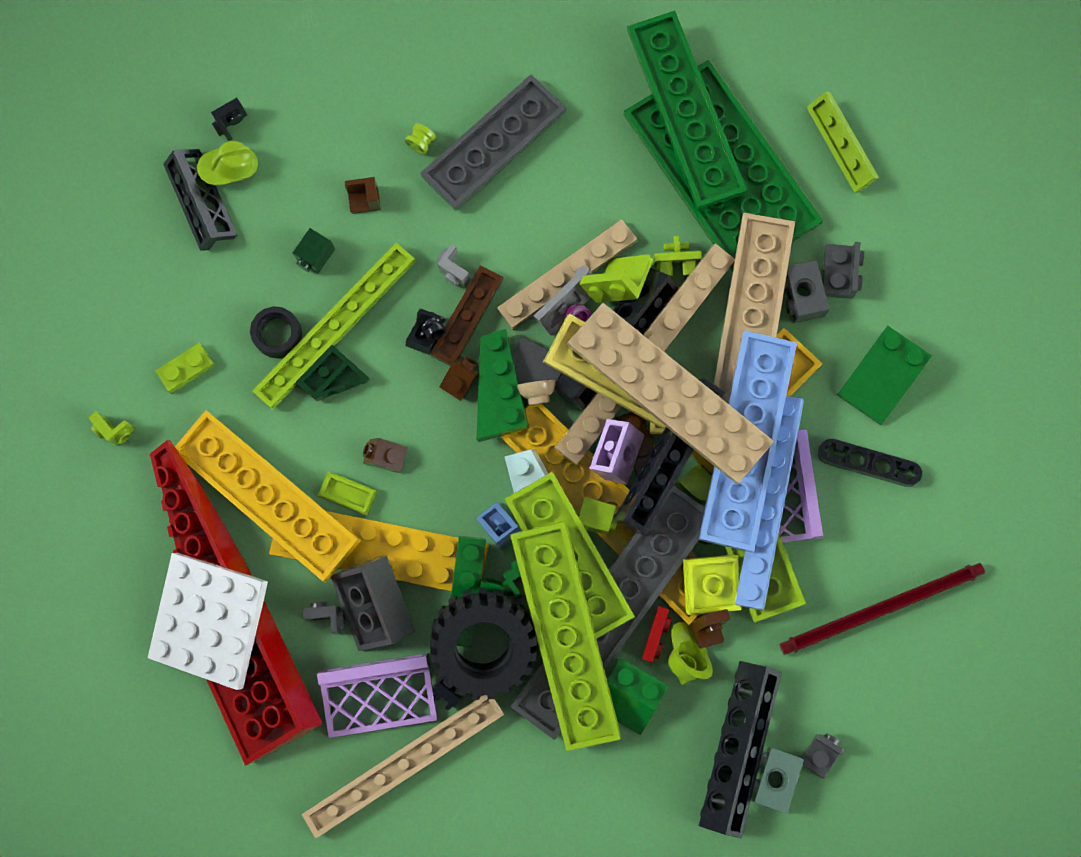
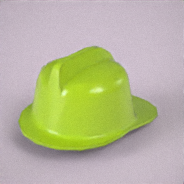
[197,141,258,186]
[668,622,713,685]

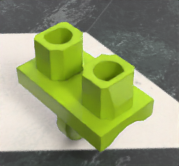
[653,235,702,277]

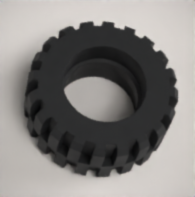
[430,587,537,700]

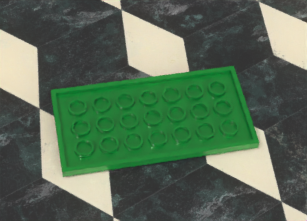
[624,60,823,273]

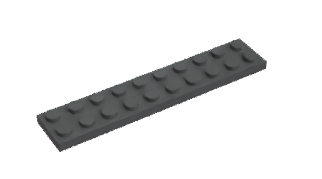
[510,486,705,740]

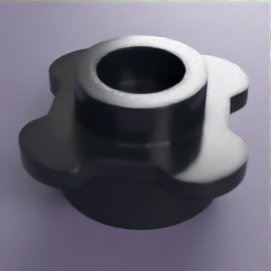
[420,317,447,341]

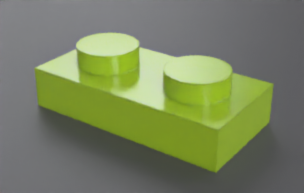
[155,343,215,394]

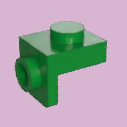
[502,560,522,599]

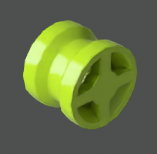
[404,123,436,155]

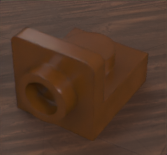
[691,609,731,649]

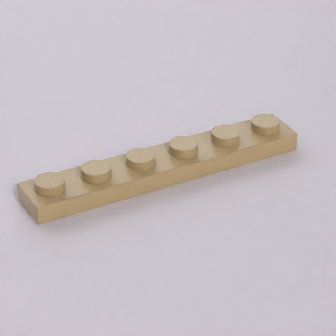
[497,219,637,330]

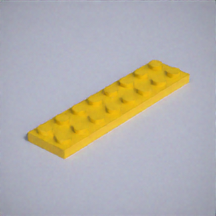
[175,410,361,583]
[269,511,490,592]

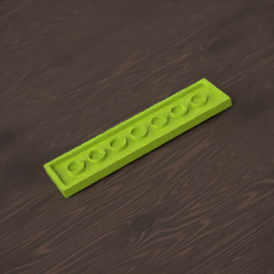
[510,520,621,751]

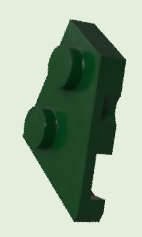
[296,345,370,401]

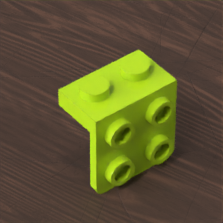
[580,254,653,303]

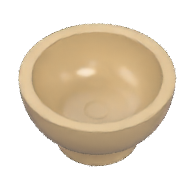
[517,379,556,405]

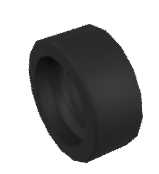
[250,306,302,358]

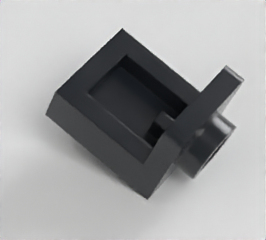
[406,309,442,355]

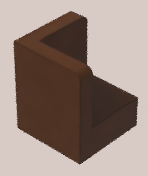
[344,177,381,214]

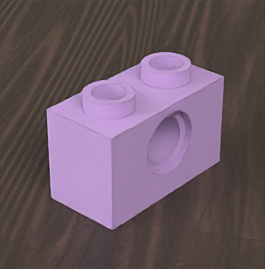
[590,419,644,485]

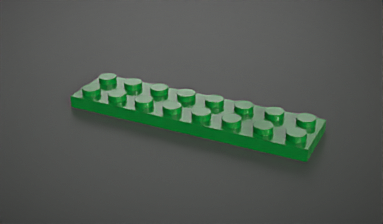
[627,10,747,210]

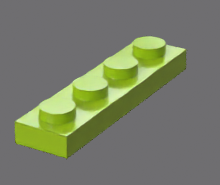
[806,92,879,193]

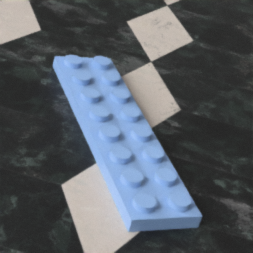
[698,330,797,553]

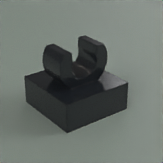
[434,679,468,710]

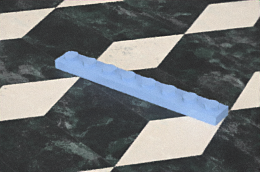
[735,396,804,611]

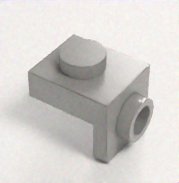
[437,244,471,288]

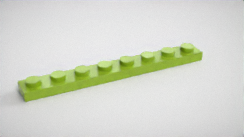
[252,242,416,410]

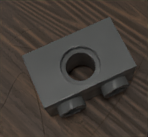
[784,260,829,323]

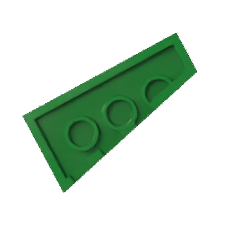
[476,329,529,442]

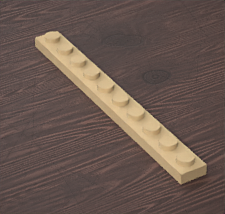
[554,243,735,465]

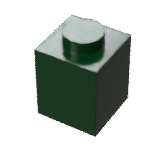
[292,228,335,274]

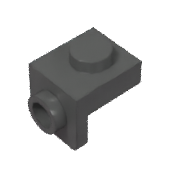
[303,602,345,635]

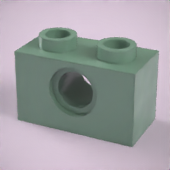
[751,747,804,814]

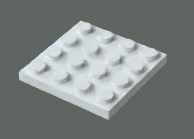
[148,553,268,690]

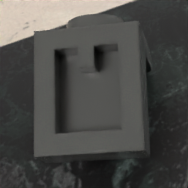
[802,733,844,778]

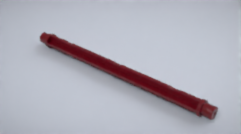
[779,563,985,655]

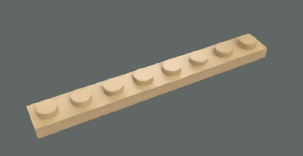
[301,695,505,838]

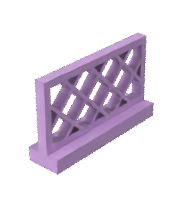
[779,429,823,543]
[317,653,438,738]

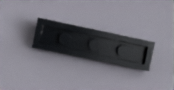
[163,149,237,251]

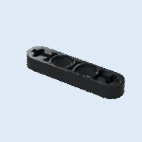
[818,439,922,487]

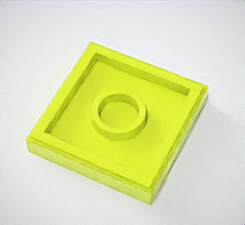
[683,555,741,615]

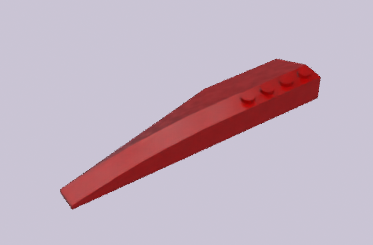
[150,440,323,766]

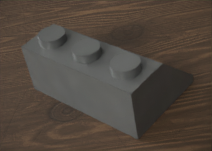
[331,555,415,651]

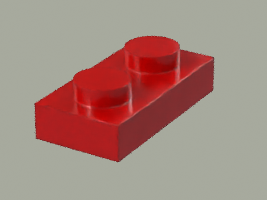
[641,606,672,663]

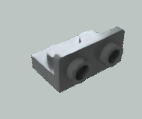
[822,242,864,299]

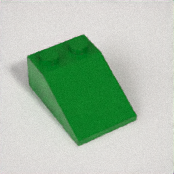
[837,325,932,425]

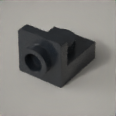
[211,97,247,141]

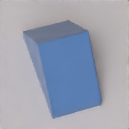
[476,502,521,551]

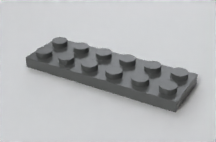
[420,74,566,211]

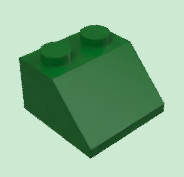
[607,658,668,735]

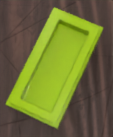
[318,471,378,516]

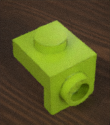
[88,411,135,446]

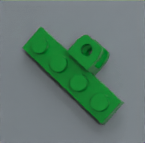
[450,536,505,647]

